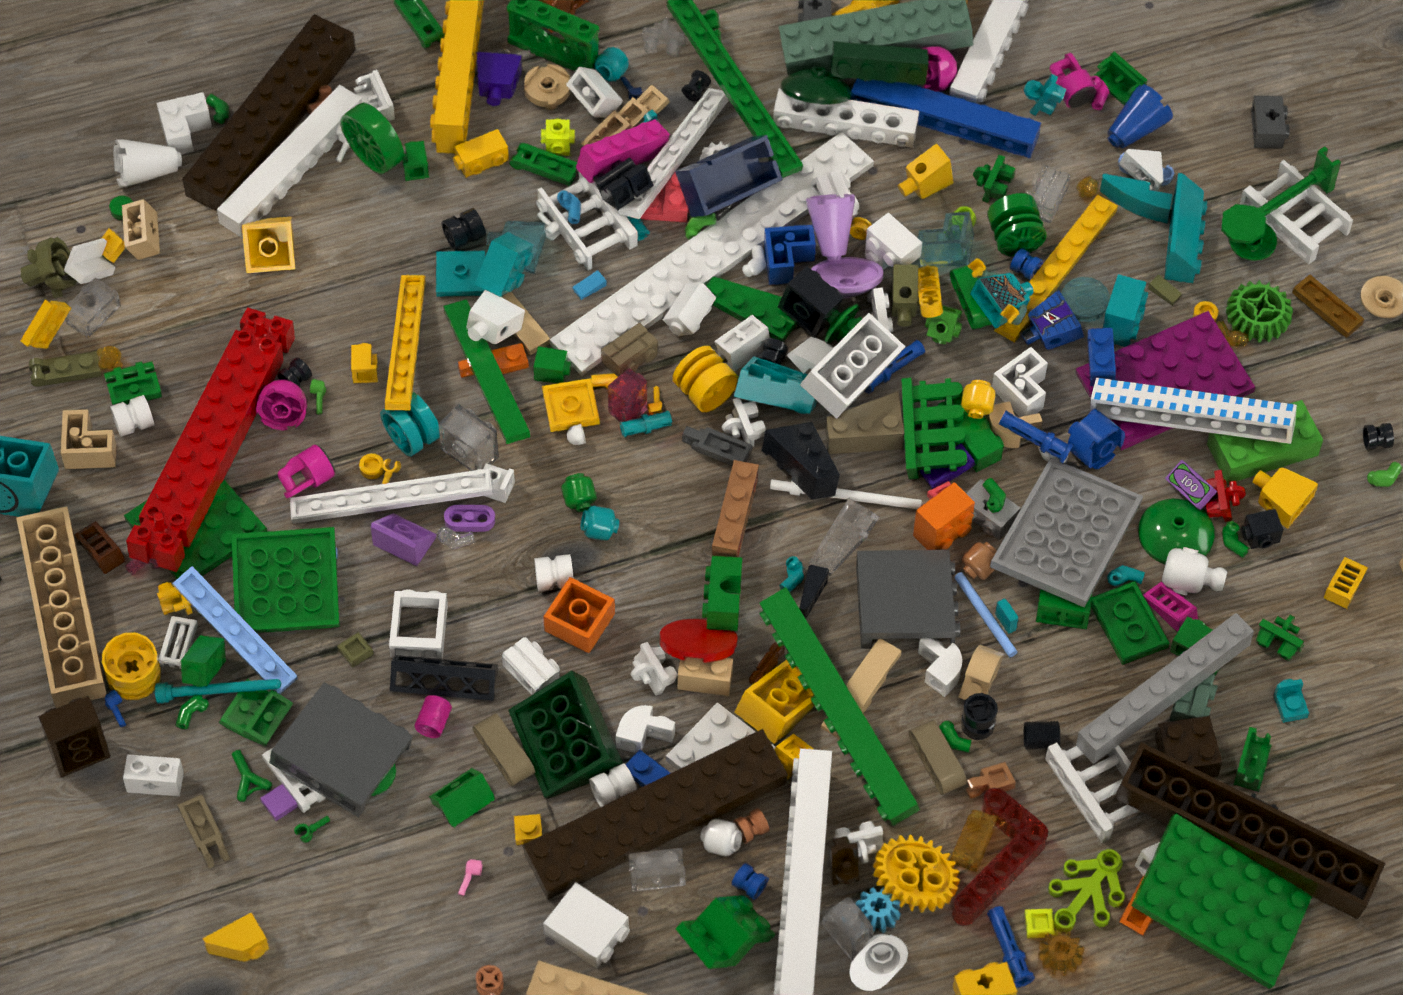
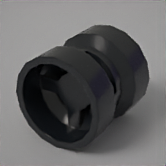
[758,338,788,365]
[277,358,312,387]
[1363,423,1394,450]

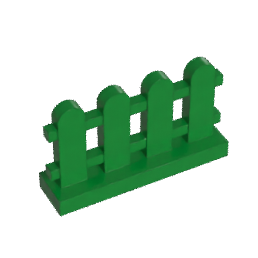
[901,378,968,479]

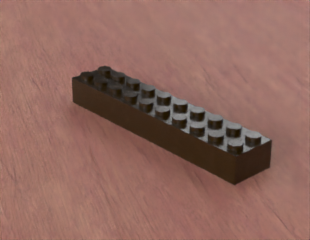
[182,14,356,211]
[523,729,787,900]
[1114,742,1386,919]

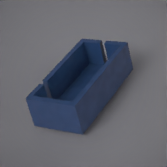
[675,135,783,217]

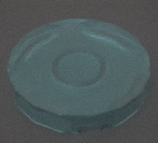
[1061,277,1110,322]

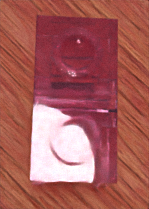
[608,368,647,422]

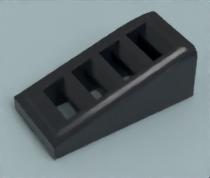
[799,565,829,619]

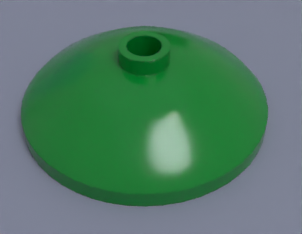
[1138,498,1215,564]

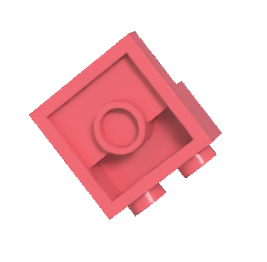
[641,173,690,222]

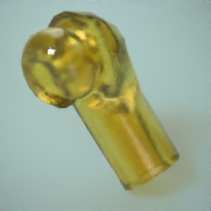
[1216,321,1249,347]

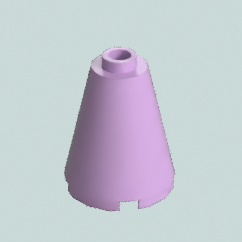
[806,194,855,261]

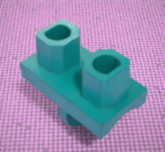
[1024,74,1066,116]

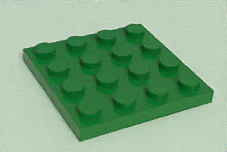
[124,480,267,580]
[231,527,340,633]

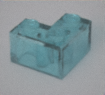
[918,212,974,267]

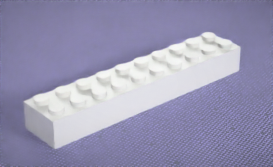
[774,748,832,995]

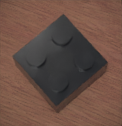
[778,266,844,338]

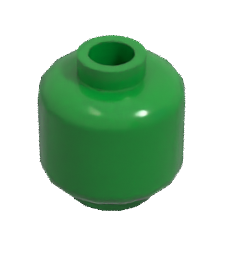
[561,473,597,512]

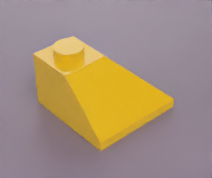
[242,217,295,273]

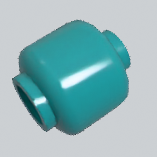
[594,47,629,82]
[580,506,619,541]

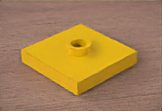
[542,378,600,432]

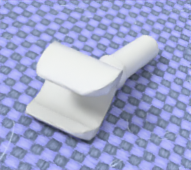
[336,132,350,163]
[537,212,560,241]

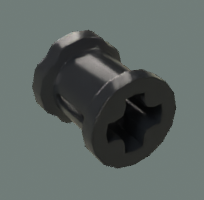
[682,70,711,101]

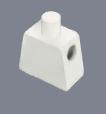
[467,290,525,344]

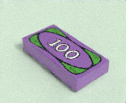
[1165,460,1217,510]

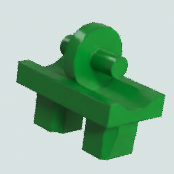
[973,155,1016,203]
[1256,615,1304,661]

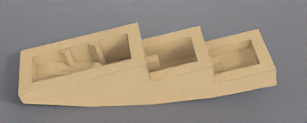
[581,85,670,146]
[821,639,901,739]

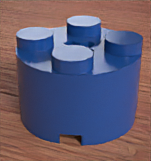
[1068,409,1125,470]

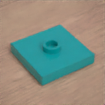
[436,251,485,297]

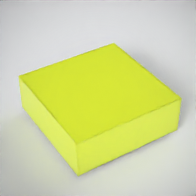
[1024,909,1055,938]

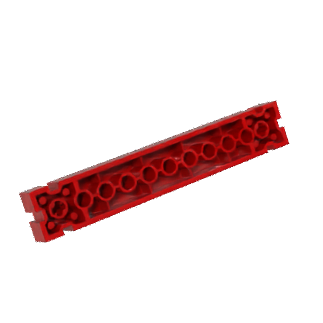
[126,307,295,572]

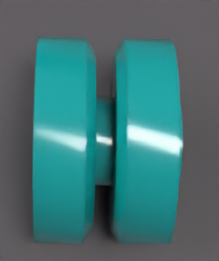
[380,392,442,457]

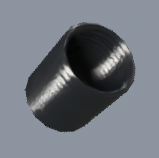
[1023,721,1061,750]

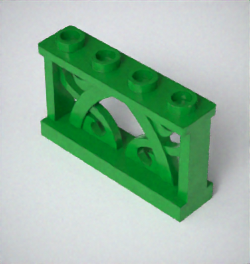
[507,0,600,72]

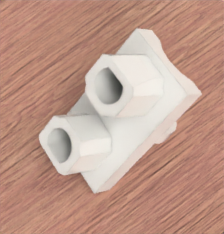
[722,398,766,447]
[631,642,677,696]
[834,821,883,864]

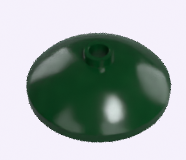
[781,67,852,104]

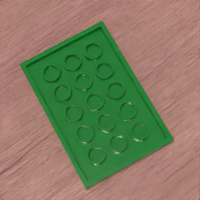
[1131,814,1312,989]

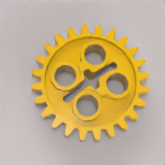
[873,835,960,913]

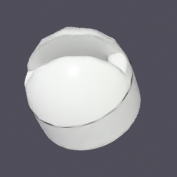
[567,424,586,445]

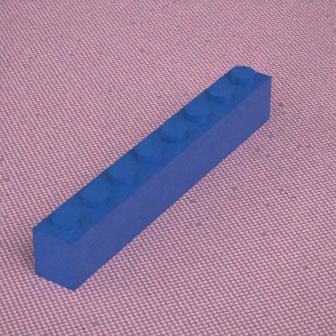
[851,79,1041,158]

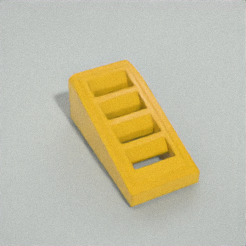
[1324,557,1368,609]

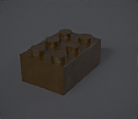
[38,696,111,778]

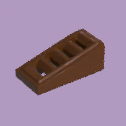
[74,521,125,574]

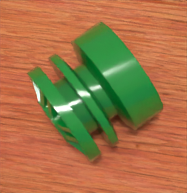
[987,193,1047,256]

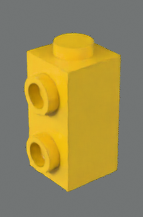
[453,129,509,178]

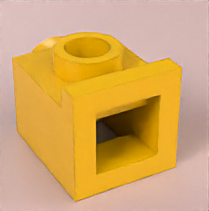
[351,343,378,383]

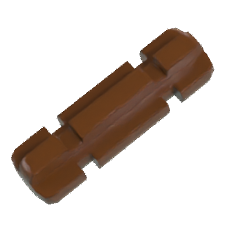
[749,642,785,685]

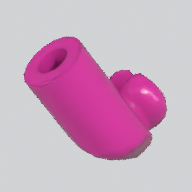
[1091,76,1109,110]

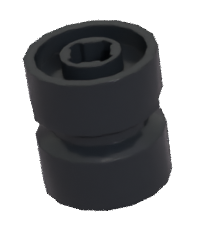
[441,208,486,250]
[961,693,998,740]

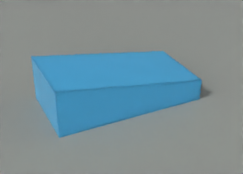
[573,270,606,300]

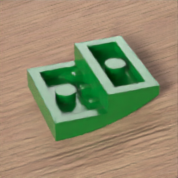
[219,679,293,746]

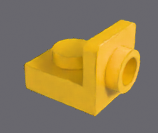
[774,734,814,779]

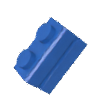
[1087,328,1116,387]

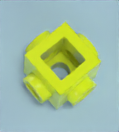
[541,119,575,156]

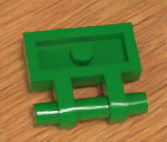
[104,361,162,406]

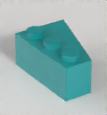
[734,356,817,414]

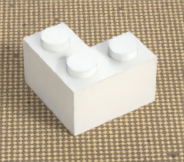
[157,92,212,154]
[865,213,922,270]
[992,347,1048,417]

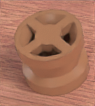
[476,965,504,995]

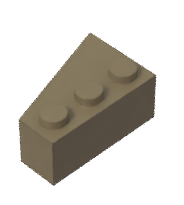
[825,391,904,454]

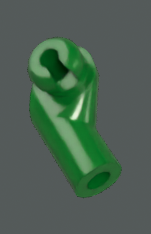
[982,478,1006,513]
[1222,521,1250,558]

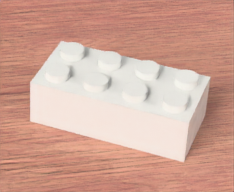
[800,313,906,419]

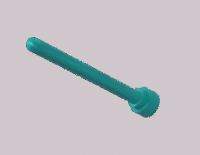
[155,679,282,704]

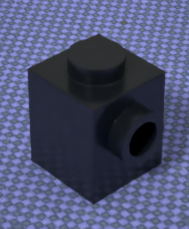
[1241,509,1283,549]

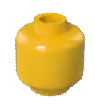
[961,380,996,419]

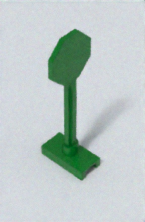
[1221,146,1341,244]

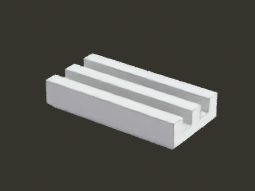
[159,616,198,669]

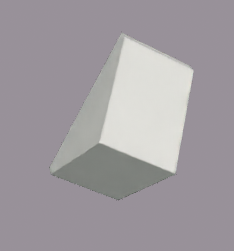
[1119,149,1164,191]

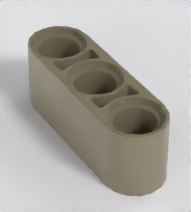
[472,713,535,786]
[909,720,967,795]

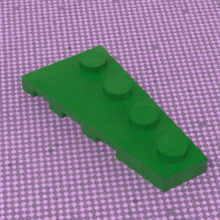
[706,276,797,342]

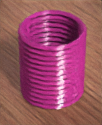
[414,695,452,738]

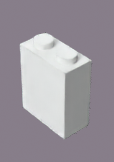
[543,882,630,969]

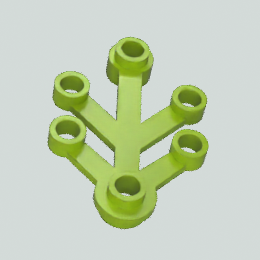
[1048,849,1125,933]

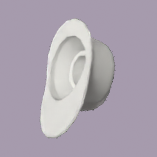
[849,934,908,991]

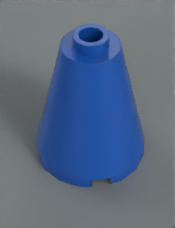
[1108,84,1173,148]

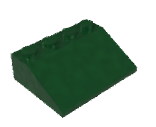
[508,670,623,799]

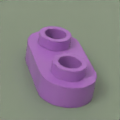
[444,505,495,532]

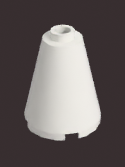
[114,139,182,187]

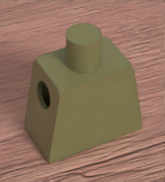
[891,264,918,327]

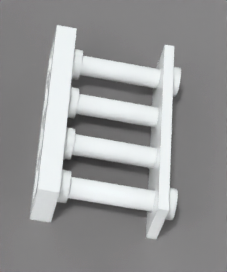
[1240,160,1353,264]
[536,172,638,271]
[1045,743,1139,843]

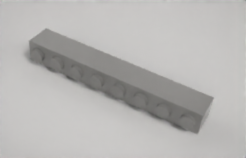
[1076,613,1254,764]

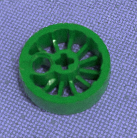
[340,102,404,174]

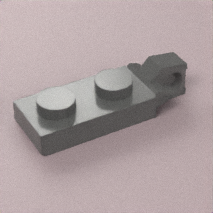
[682,426,753,466]

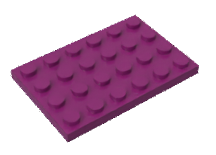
[1076,311,1255,451]

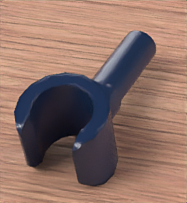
[621,76,642,101]

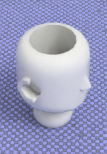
[1162,547,1227,595]

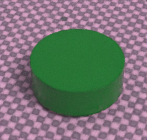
[109,196,133,220]

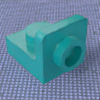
[1273,679,1309,723]

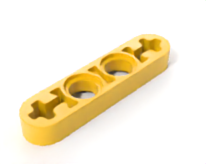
[918,266,943,318]

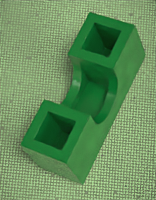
[702,556,742,631]

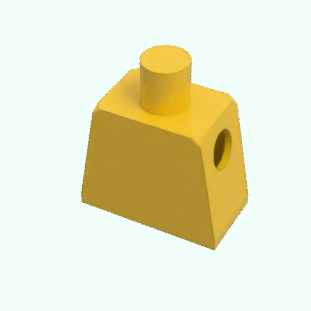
[897,143,954,199]
[1252,467,1318,529]

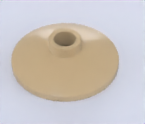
[1360,276,1403,318]

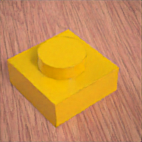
[101,228,125,263]
[514,814,542,845]

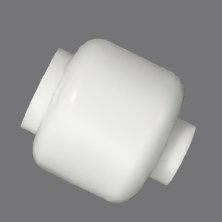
[700,819,742,856]

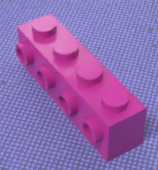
[576,119,670,183]

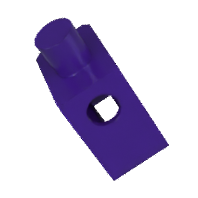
[477,52,522,106]

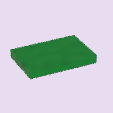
[1091,581,1170,665]

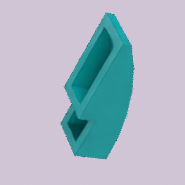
[1100,173,1173,223]

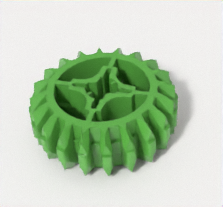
[1226,280,1293,343]

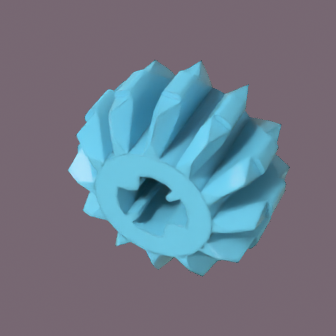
[855,887,901,933]

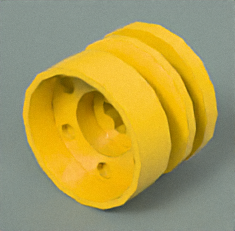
[672,346,739,412]
[102,633,161,700]

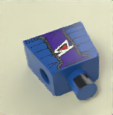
[1021,291,1084,350]

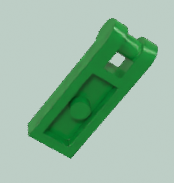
[393,0,445,49]
[509,143,578,186]

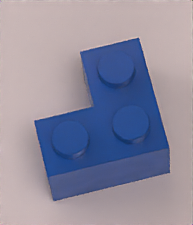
[764,225,816,285]

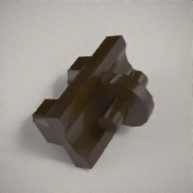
[830,836,859,886]

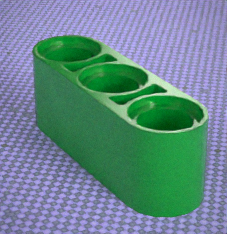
[950,265,992,330]

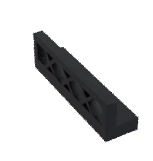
[390,655,498,701]

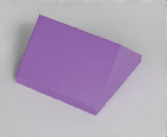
[371,513,437,566]

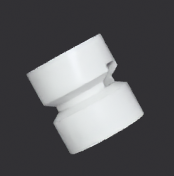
[110,395,155,437]
[534,554,574,591]
[589,763,637,807]

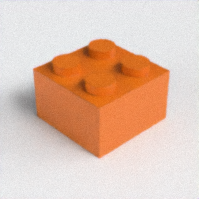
[913,482,975,550]
[544,577,615,653]

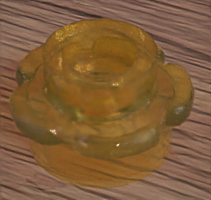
[1076,176,1099,198]

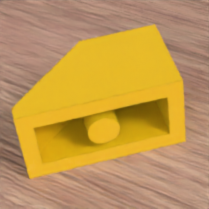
[203,913,269,962]

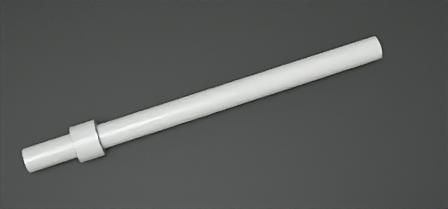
[770,479,922,509]

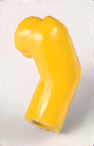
[591,373,626,395]

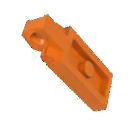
[458,343,529,378]

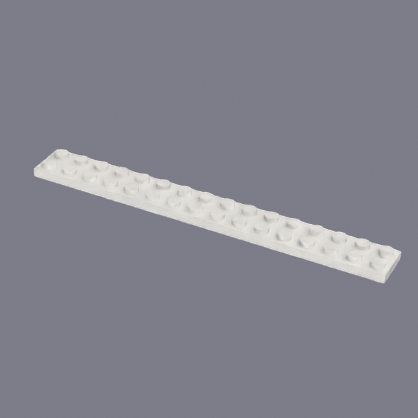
[550,132,874,376]

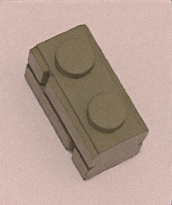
[601,323,658,379]

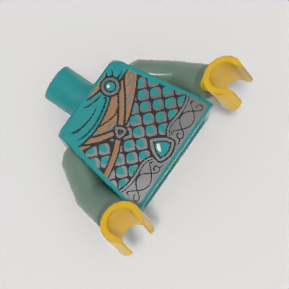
[968,258,1033,329]

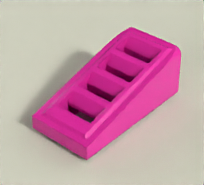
[1143,582,1198,632]

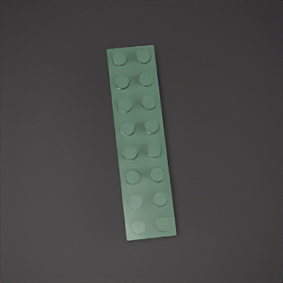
[779,0,974,75]

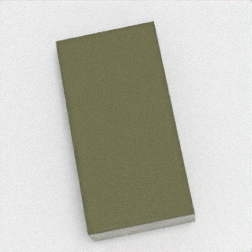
[1148,274,1182,306]

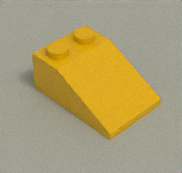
[735,660,814,744]

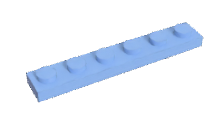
[173,566,298,694]

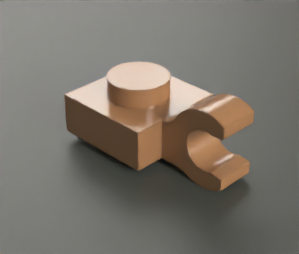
[966,762,1016,798]

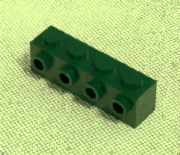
[831,41,928,85]

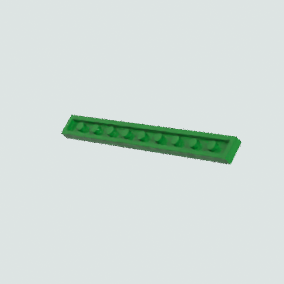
[666,0,803,178]

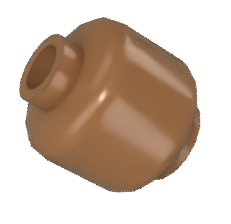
[962,542,997,580]

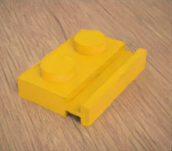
[20,300,71,349]

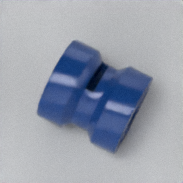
[1010,248,1043,280]
[731,863,769,900]

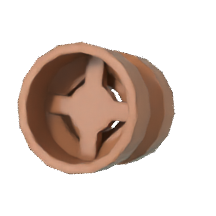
[733,808,770,844]

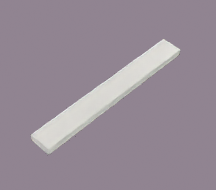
[618,88,729,219]
[290,468,493,524]

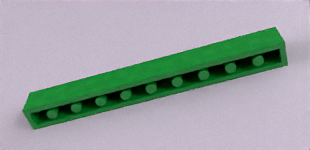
[759,587,920,826]

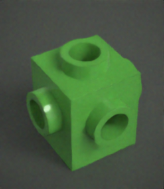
[925,305,962,344]

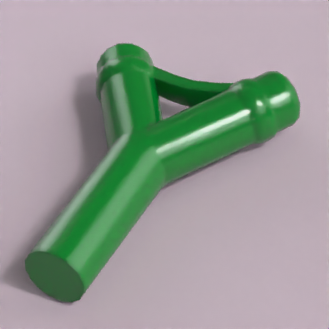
[231,750,272,802]

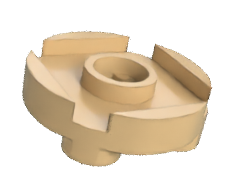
[524,64,571,110]

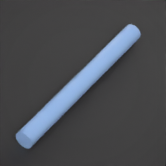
[954,572,1018,657]

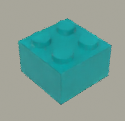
[475,232,534,297]
[1102,274,1149,347]

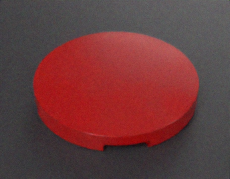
[659,619,738,662]

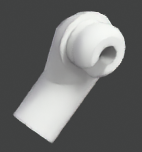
[743,245,766,277]

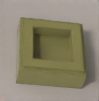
[337,632,374,668]

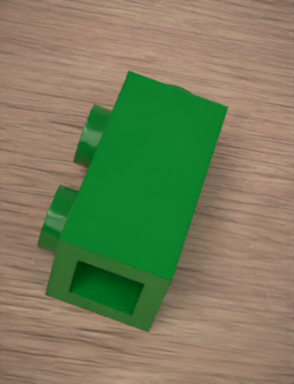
[181,635,226,687]

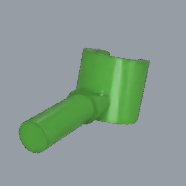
[310,379,326,415]

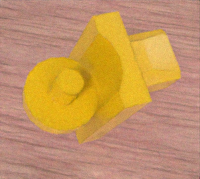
[157,582,192,615]

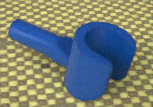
[104,690,126,727]

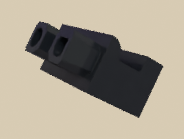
[593,158,654,210]

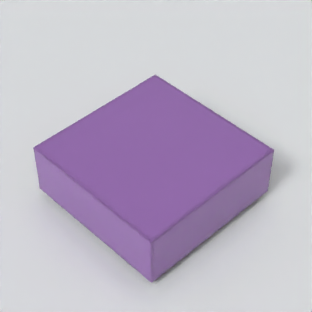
[260,784,298,821]

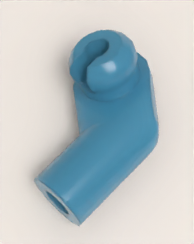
[557,190,581,224]

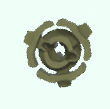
[20,237,77,298]

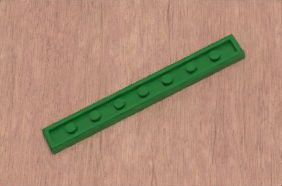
[443,299,530,445]

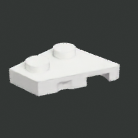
[867,287,893,332]

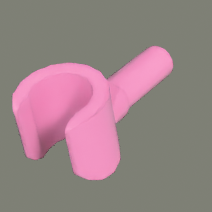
[458,859,483,896]

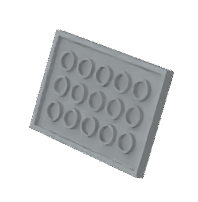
[990,458,1143,608]

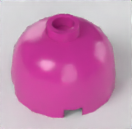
[920,46,957,92]
[256,380,307,430]

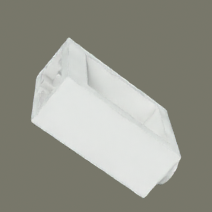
[389,589,448,659]

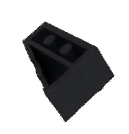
[761,422,840,500]

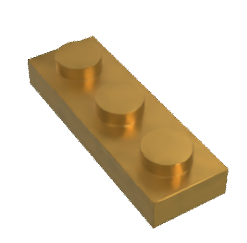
[1292,274,1364,338]

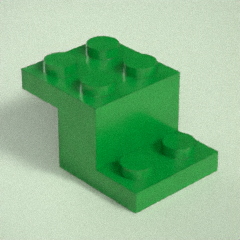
[675,895,776,969]

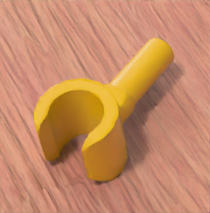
[647,386,663,415]
[382,458,401,484]

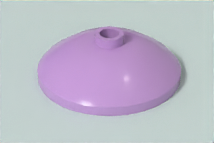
[811,257,883,298]

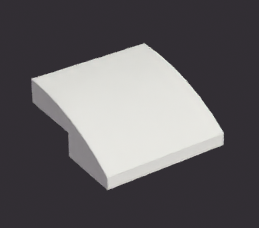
[787,337,834,374]

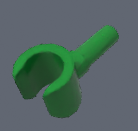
[294,816,330,843]

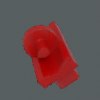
[1205,470,1246,522]

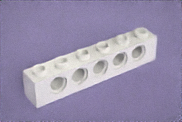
[773,89,919,148]

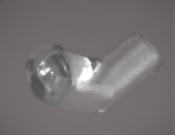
[437,526,475,549]

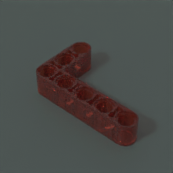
[952,788,1048,926]

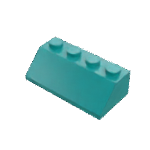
[1164,173,1207,283]

